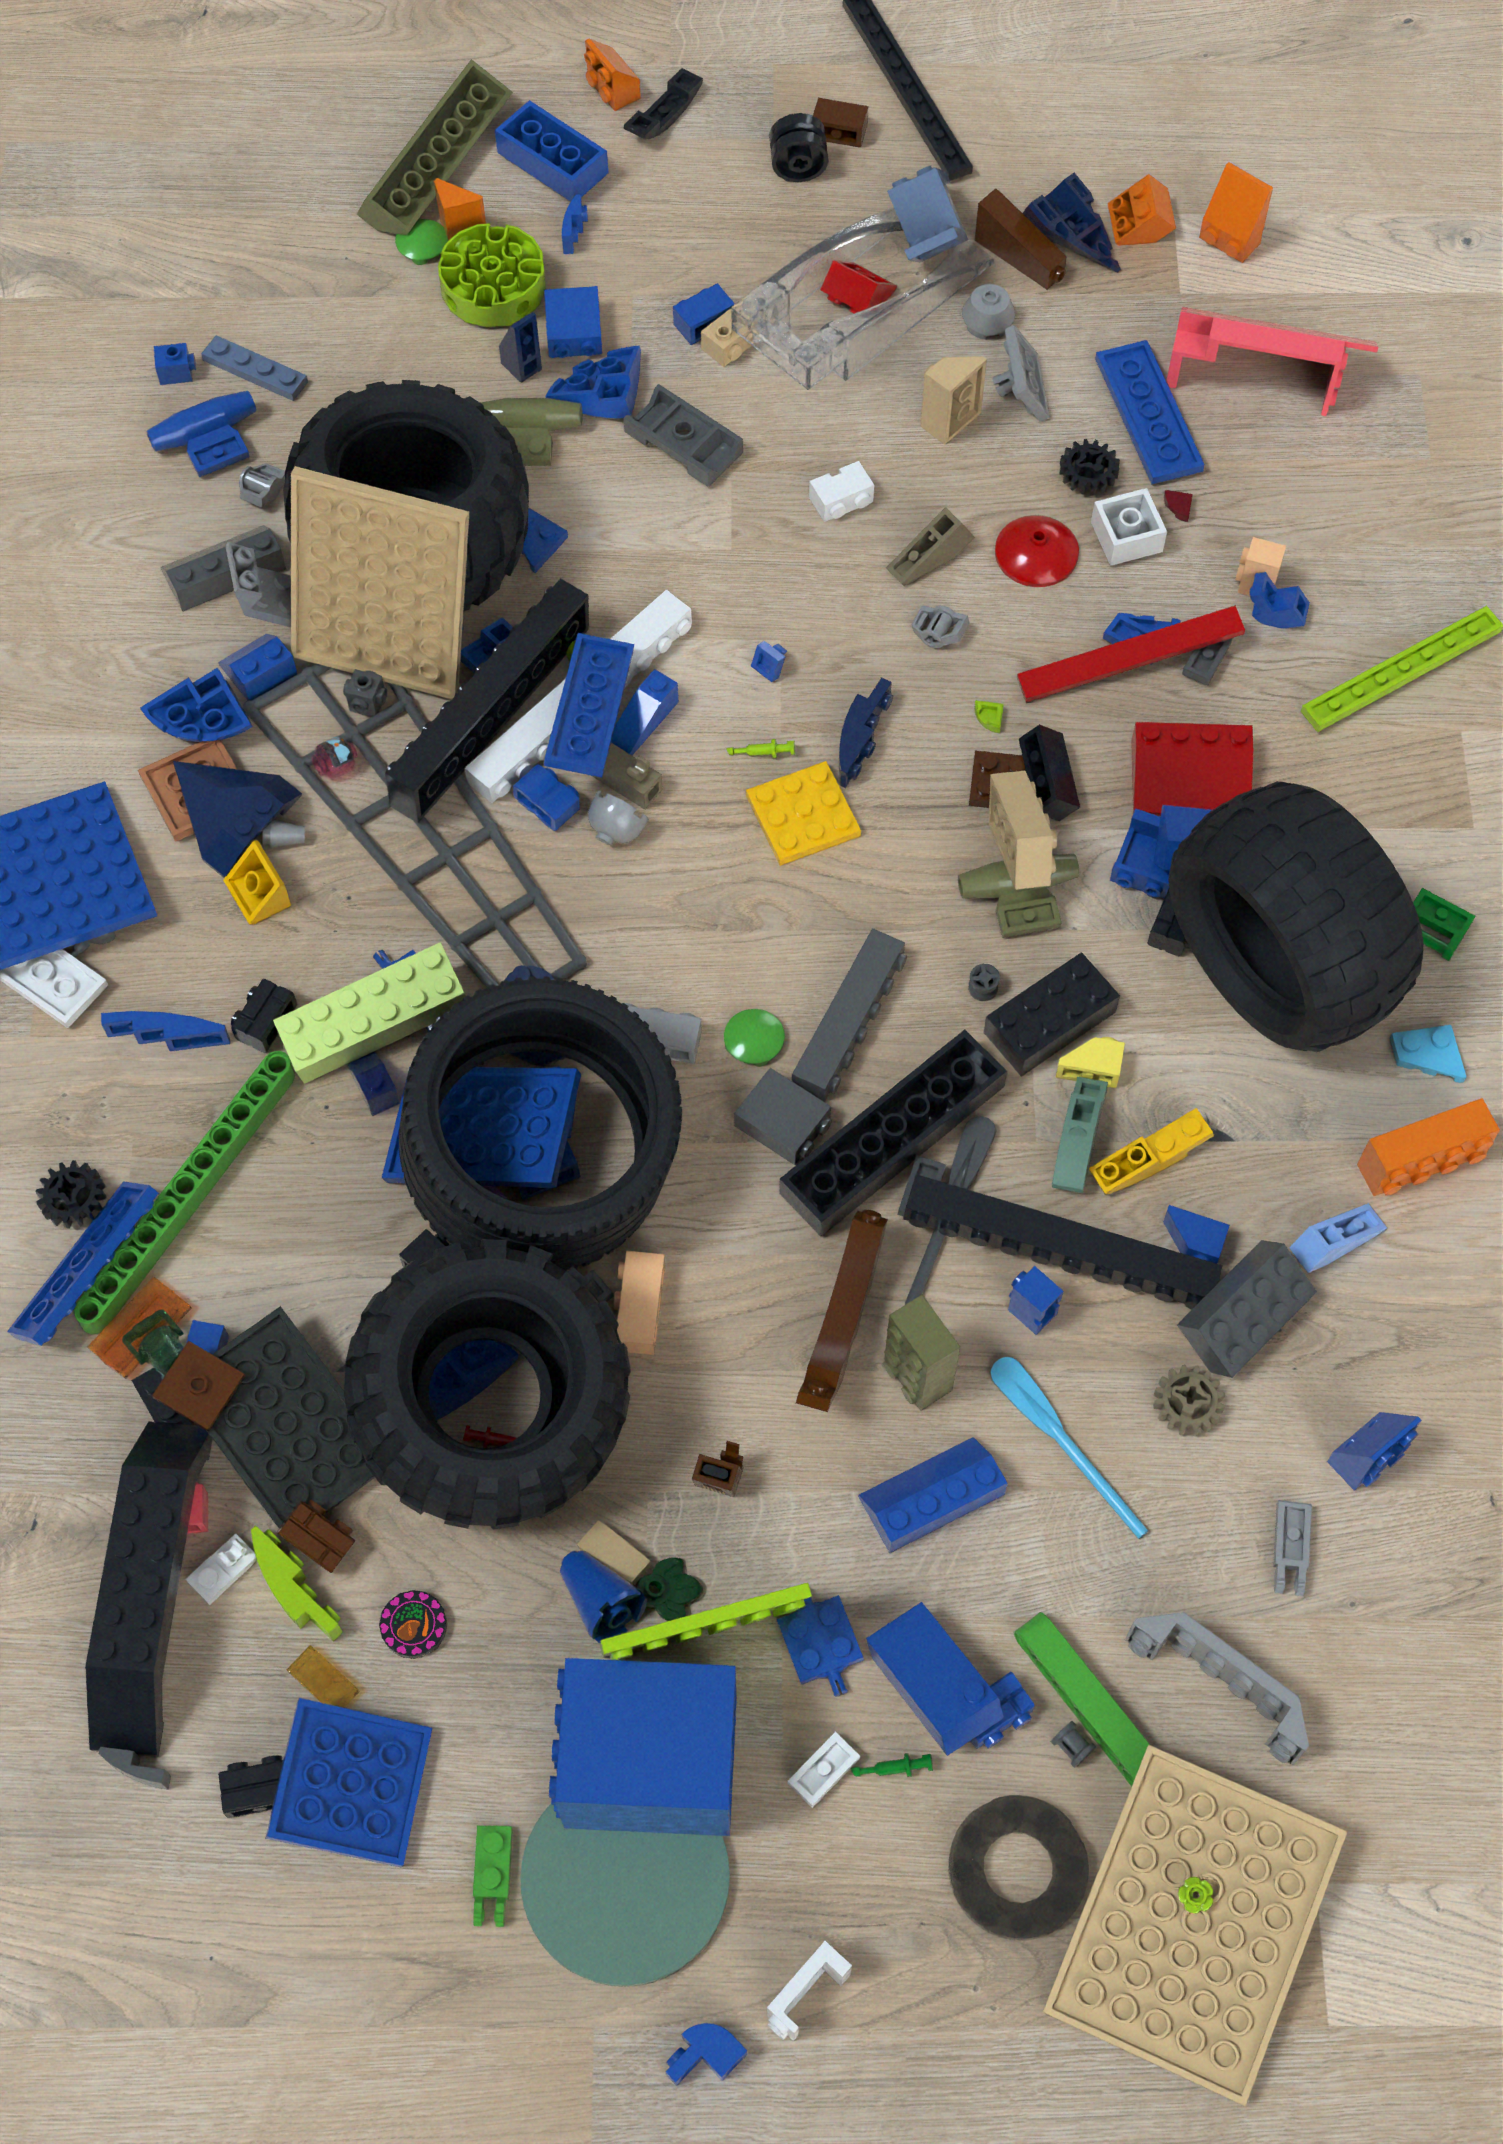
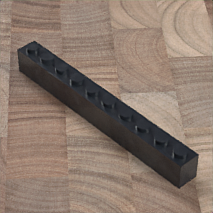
[903,1174,1223,1310]

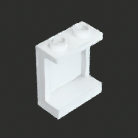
[767,1941,852,2041]

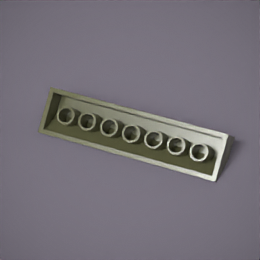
[357,59,513,235]

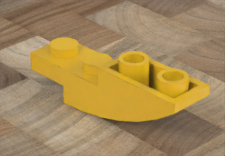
[1089,1108,1214,1195]

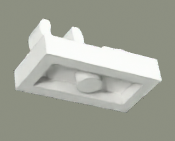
[185,1533,257,1605]

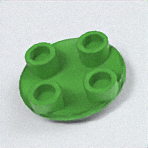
[395,219,448,265]
[724,1009,785,1067]

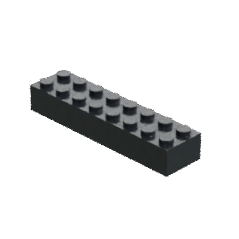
[779,1029,1007,1237]

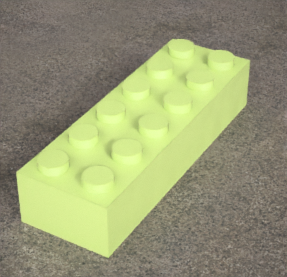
[273,942,466,1084]

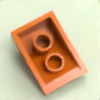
[1199,162,1273,263]

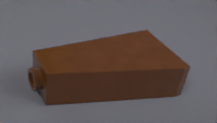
[975,188,1067,290]

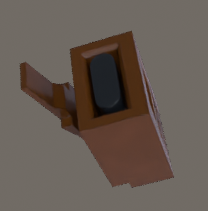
[692,1441,744,1497]

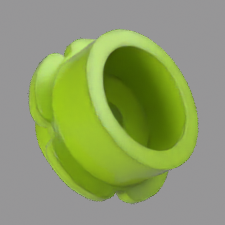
[1178,1877,1213,1914]

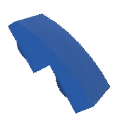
[562,194,588,254]

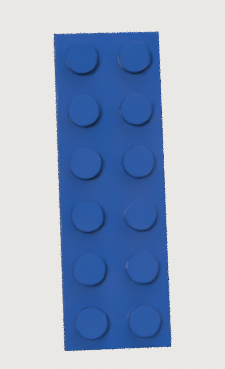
[1095,340,1205,485]
[544,633,634,778]
[7,1181,159,1346]

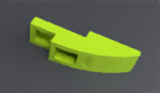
[251,1525,343,1642]

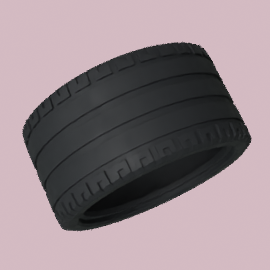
[399,976,682,1271]

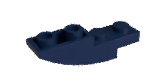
[839,677,893,788]

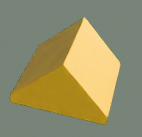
[223,840,291,925]

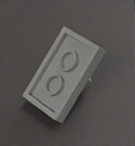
[993,325,1050,422]

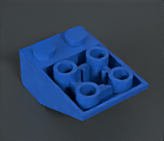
[1327,1412,1422,1491]

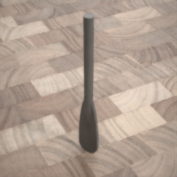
[905,1116,996,1305]

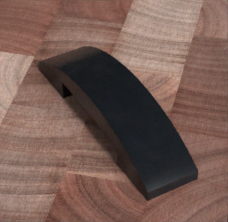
[624,68,703,140]

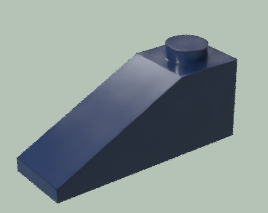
[499,312,542,383]

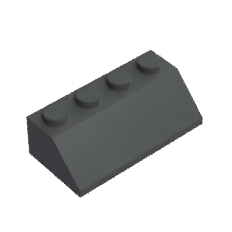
[161,525,286,612]

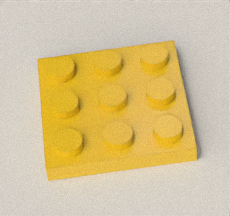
[746,761,861,866]

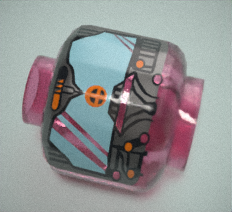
[312,736,358,779]

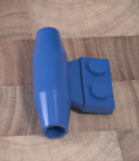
[146,391,257,477]

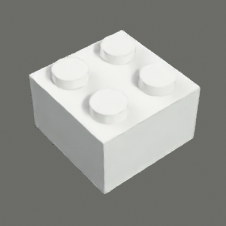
[1091,488,1167,566]

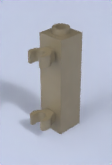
[592,743,663,810]

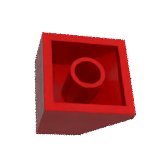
[820,260,897,317]

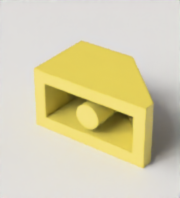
[1056,1037,1125,1088]

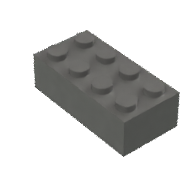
[1177,1240,1317,1378]

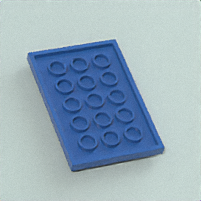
[382,1067,581,1188]

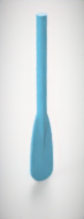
[991,1357,1148,1539]

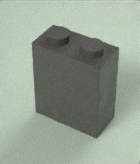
[734,1068,832,1165]

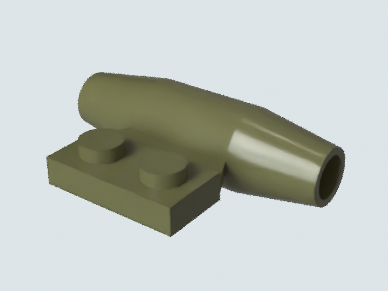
[480,398,583,466]
[958,854,1079,938]

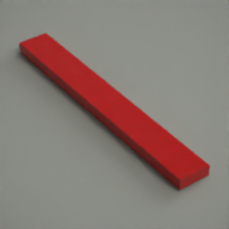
[1017,605,1245,703]

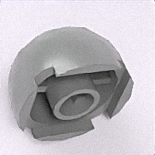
[588,791,649,846]

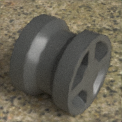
[968,964,1000,1001]

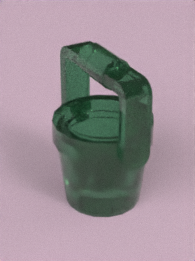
[122,1310,184,1377]

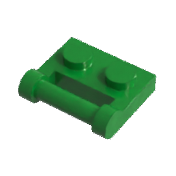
[1413,888,1476,961]

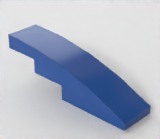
[101,1011,230,1052]

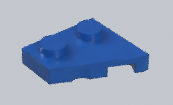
[521,508,568,573]
[1103,613,1181,665]

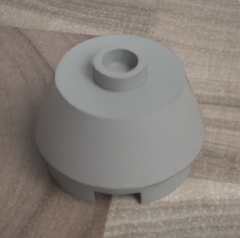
[962,284,1015,339]

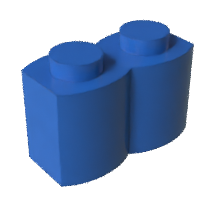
[513,764,580,831]

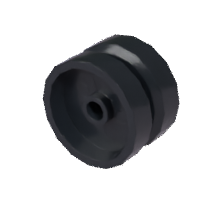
[769,113,829,183]

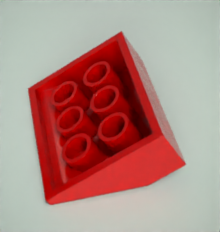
[1131,722,1254,816]

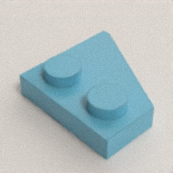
[1389,1025,1466,1083]

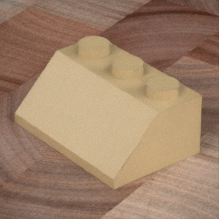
[921,356,987,445]

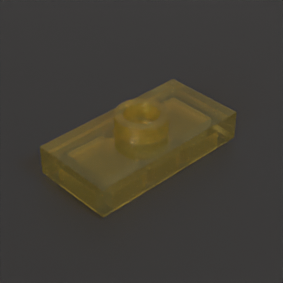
[287,1645,359,1708]

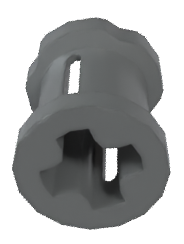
[1050,1721,1096,1768]

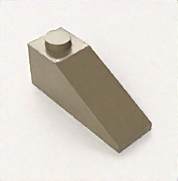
[886,507,975,586]

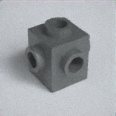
[343,669,387,717]

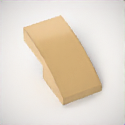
[577,1520,652,1586]

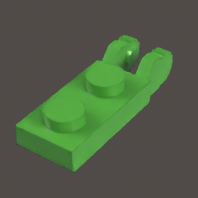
[473,1825,513,1927]

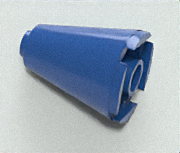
[560,1551,647,1643]

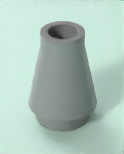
[263,819,305,848]

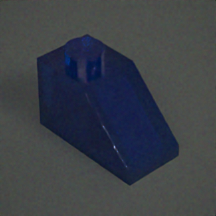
[347,1052,400,1116]

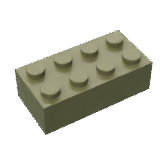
[883,1294,960,1411]

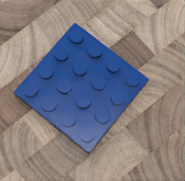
[265,1698,432,1868]

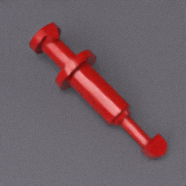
[463,1425,517,1448]

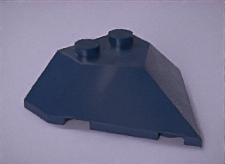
[1023,172,1121,273]
[173,761,302,878]

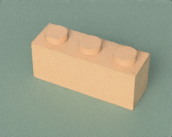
[614,1251,665,1355]

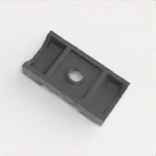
[623,384,743,487]

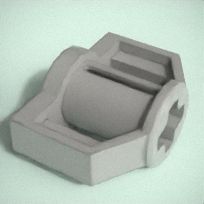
[239,463,285,507]
[912,605,970,648]

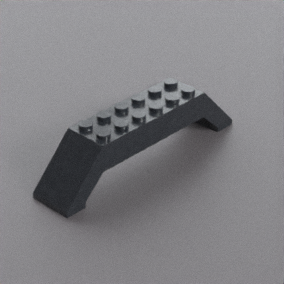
[85,1421,213,1757]

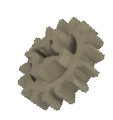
[1153,1365,1225,1436]

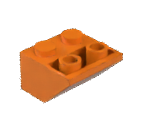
[584,38,641,111]
[1108,174,1176,246]

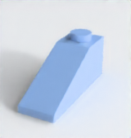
[1289,1203,1387,1273]

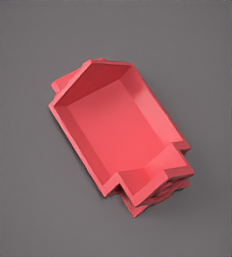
[1166,307,1379,416]

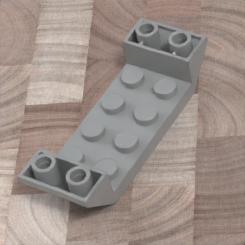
[225,542,291,627]
[1125,1612,1309,1765]

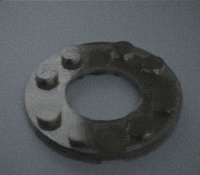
[948,1795,1089,1941]

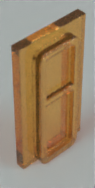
[87,1277,192,1379]

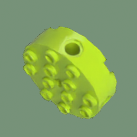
[438,223,546,327]

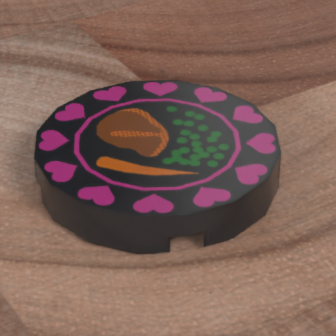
[379,1590,447,1659]

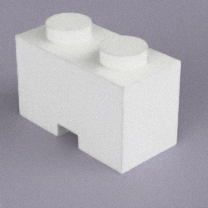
[809,461,874,522]

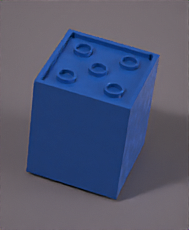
[549,1658,737,1836]

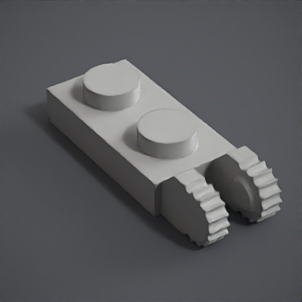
[1273,1500,1312,1596]

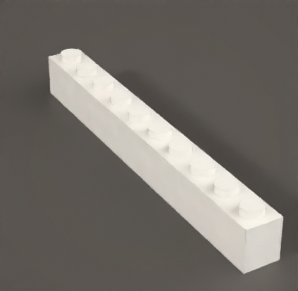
[465,590,692,803]

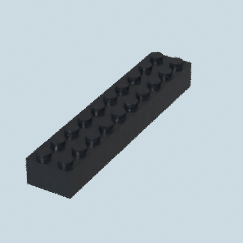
[385,578,589,823]

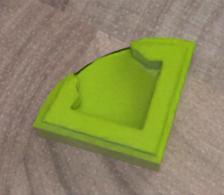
[974,700,1004,733]

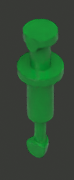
[851,1753,933,1777]

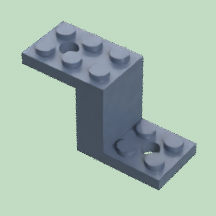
[887,166,968,263]

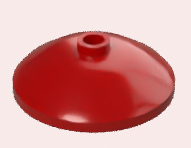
[995,515,1079,587]

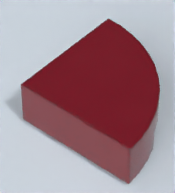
[1164,490,1193,522]

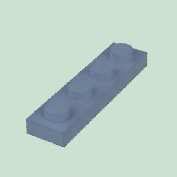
[201,335,308,401]

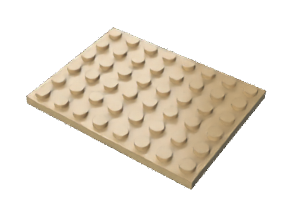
[291,466,469,699]
[1043,1745,1348,2106]

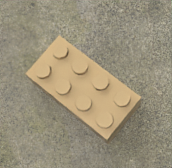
[989,771,1057,889]

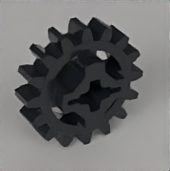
[1059,439,1120,495]
[36,1160,107,1229]

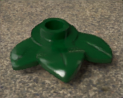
[637,1557,703,1621]

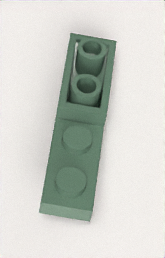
[1052,1077,1108,1193]

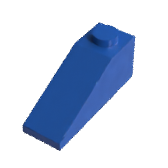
[611,669,679,756]

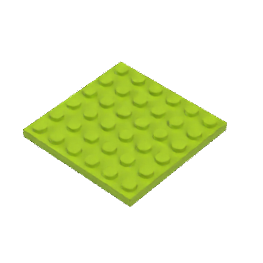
[600,1583,812,1660]

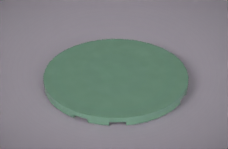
[520,1803,730,1987]

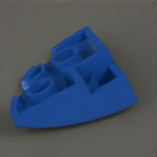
[545,345,641,418]
[140,668,253,742]
[429,1340,519,1420]

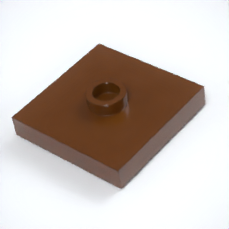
[152,1341,245,1432]

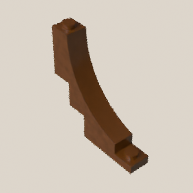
[796,1210,888,1412]

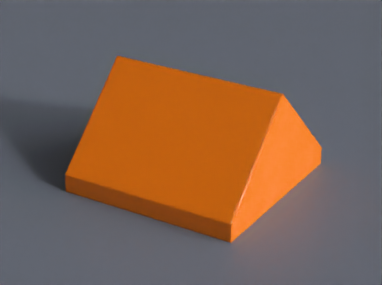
[434,178,486,241]

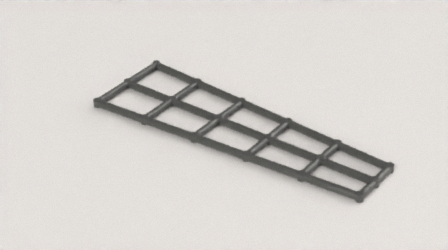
[243,664,587,988]

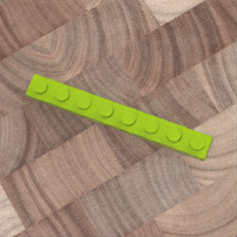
[1301,605,1503,732]

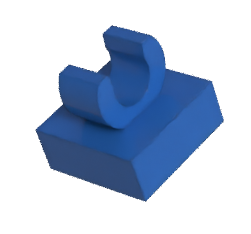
[751,641,787,682]

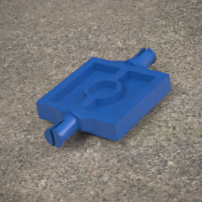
[777,1595,864,1697]

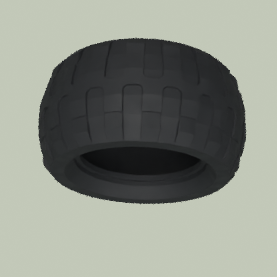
[1169,781,1424,1052]

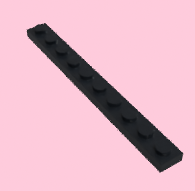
[842,0,973,181]

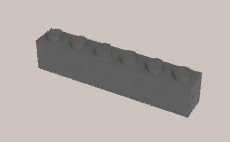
[792,928,907,1102]

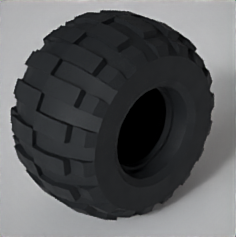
[283,380,529,614]
[344,1239,631,1530]

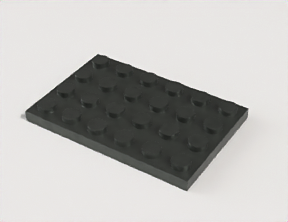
[206,1306,375,1529]

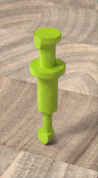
[726,739,795,759]

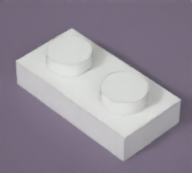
[788,1732,860,1808]

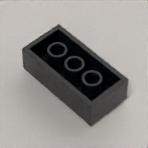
[983,952,1120,1077]

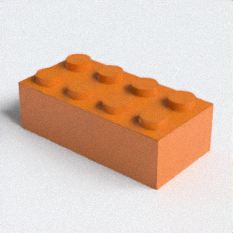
[1357,1098,1500,1196]

